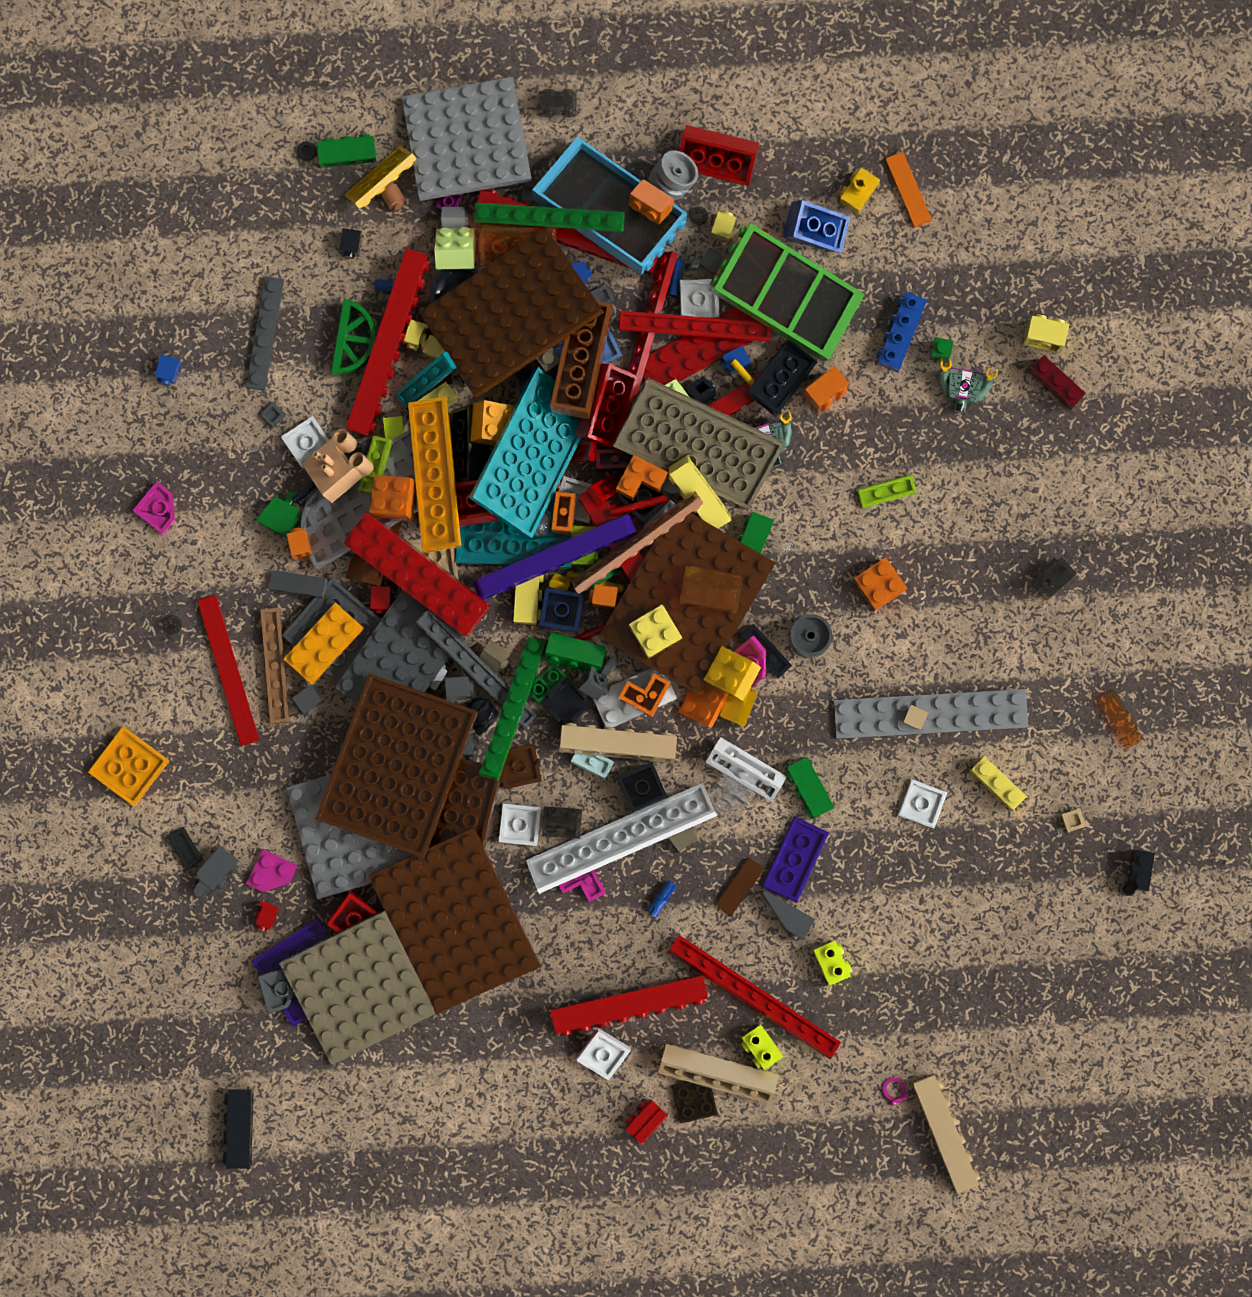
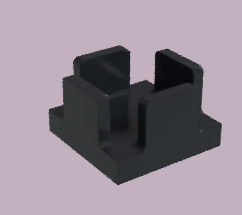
[540,677,594,726]

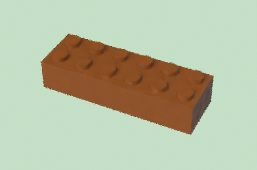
[550,301,613,419]

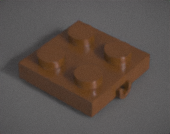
[502,744,542,790]

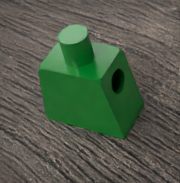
[256,491,300,539]

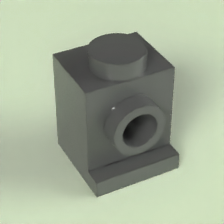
[578,666,610,700]

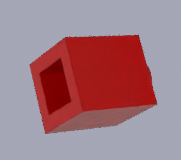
[370,586,392,615]

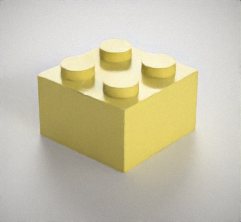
[1023,314,1070,354]
[628,604,682,659]

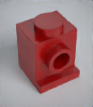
[254,901,280,931]

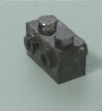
[539,89,577,118]
[1031,557,1077,601]
[542,806,582,839]

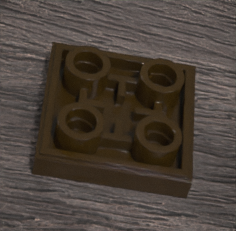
[671,1082,718,1124]

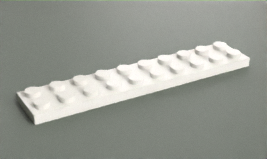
[526,783,717,894]

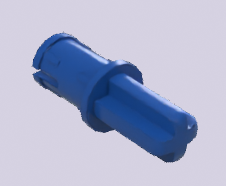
[667,259,684,298]
[374,279,395,292]
[646,880,677,917]

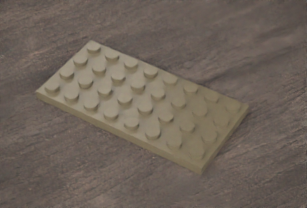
[613,378,785,510]

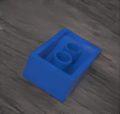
[783,200,850,253]

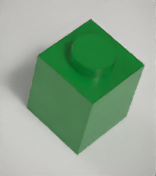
[929,337,953,363]

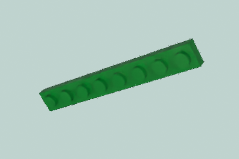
[474,203,625,232]
[479,637,547,781]

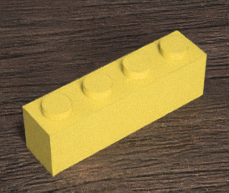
[668,455,731,529]

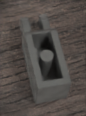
[194,846,239,898]

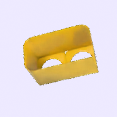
[719,687,758,727]

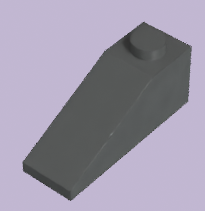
[762,890,815,941]

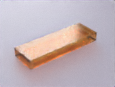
[1098,690,1144,749]

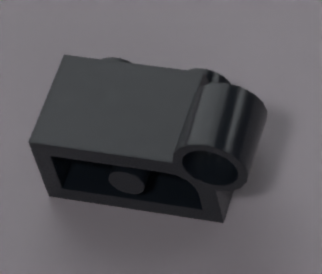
[1119,850,1155,896]

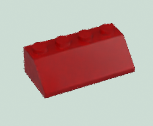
[679,125,759,186]

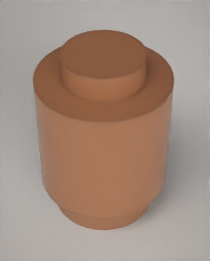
[380,182,406,210]

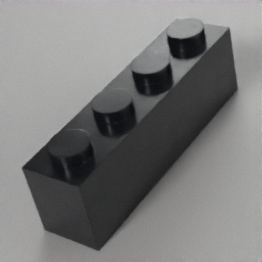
[223,1089,254,1169]

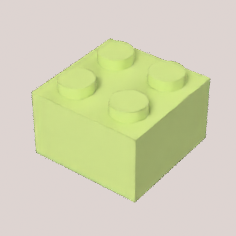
[435,227,476,269]

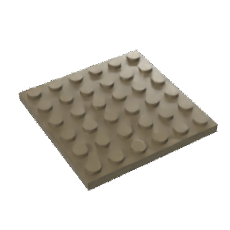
[279,910,435,1065]

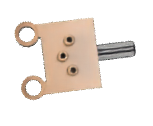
[293,429,373,505]

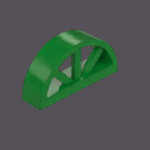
[331,299,377,376]

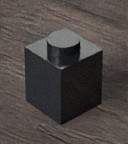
[339,228,363,259]

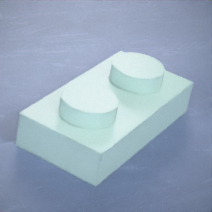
[571,753,614,780]

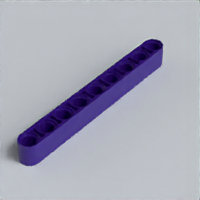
[473,515,637,600]

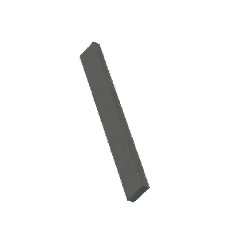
[414,608,537,729]

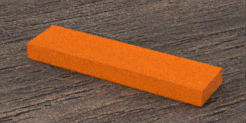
[885,152,932,228]

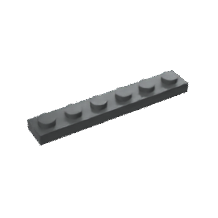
[246,276,285,391]

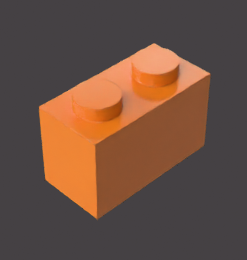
[628,179,674,224]
[552,492,576,535]
[287,528,313,561]
[589,584,618,611]

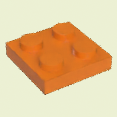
[678,683,729,728]

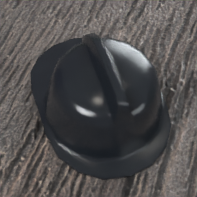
[466,698,499,736]

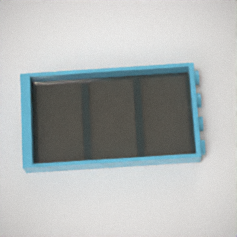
[531,137,687,275]

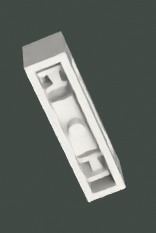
[706,737,787,801]

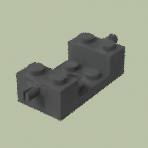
[445,668,478,761]

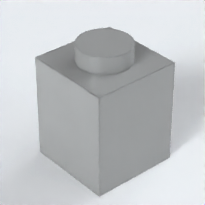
[441,207,469,229]

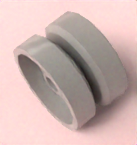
[649,150,698,200]

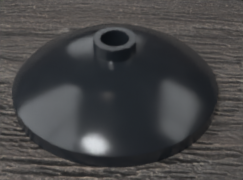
[430,269,478,303]

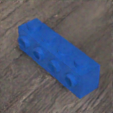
[876,292,927,372]

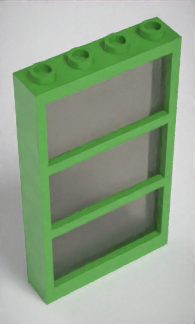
[709,223,865,361]

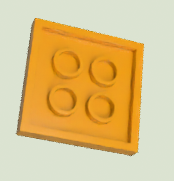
[88,726,170,807]

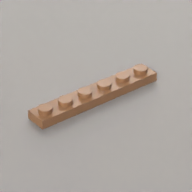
[260,608,290,724]

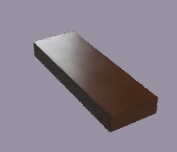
[716,858,765,916]

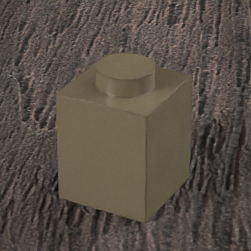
[479,640,510,674]
[668,826,698,852]

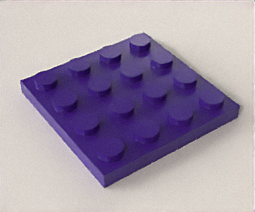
[252,919,329,1027]

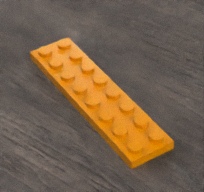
[408,396,461,553]

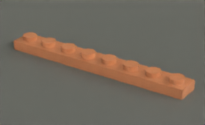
[571,491,703,594]

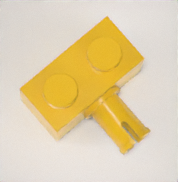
[839,167,880,214]

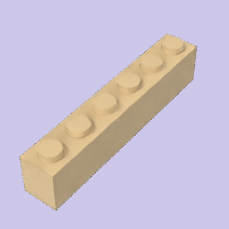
[559,723,677,763]
[658,1044,779,1104]
[912,1075,980,1194]

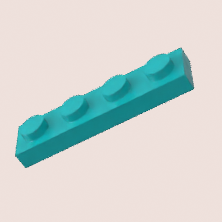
[395,352,457,409]

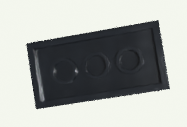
[746,339,817,417]

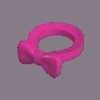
[883,1077,909,1106]

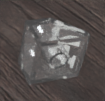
[708,773,756,828]

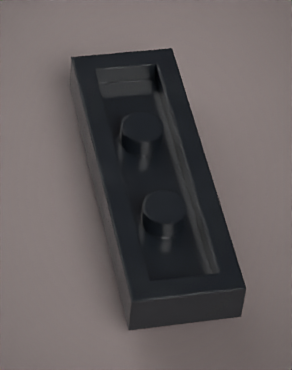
[739,624,792,679]

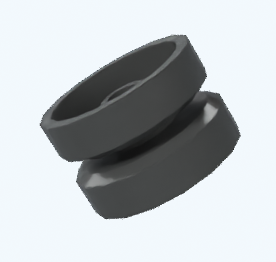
[789,614,832,658]

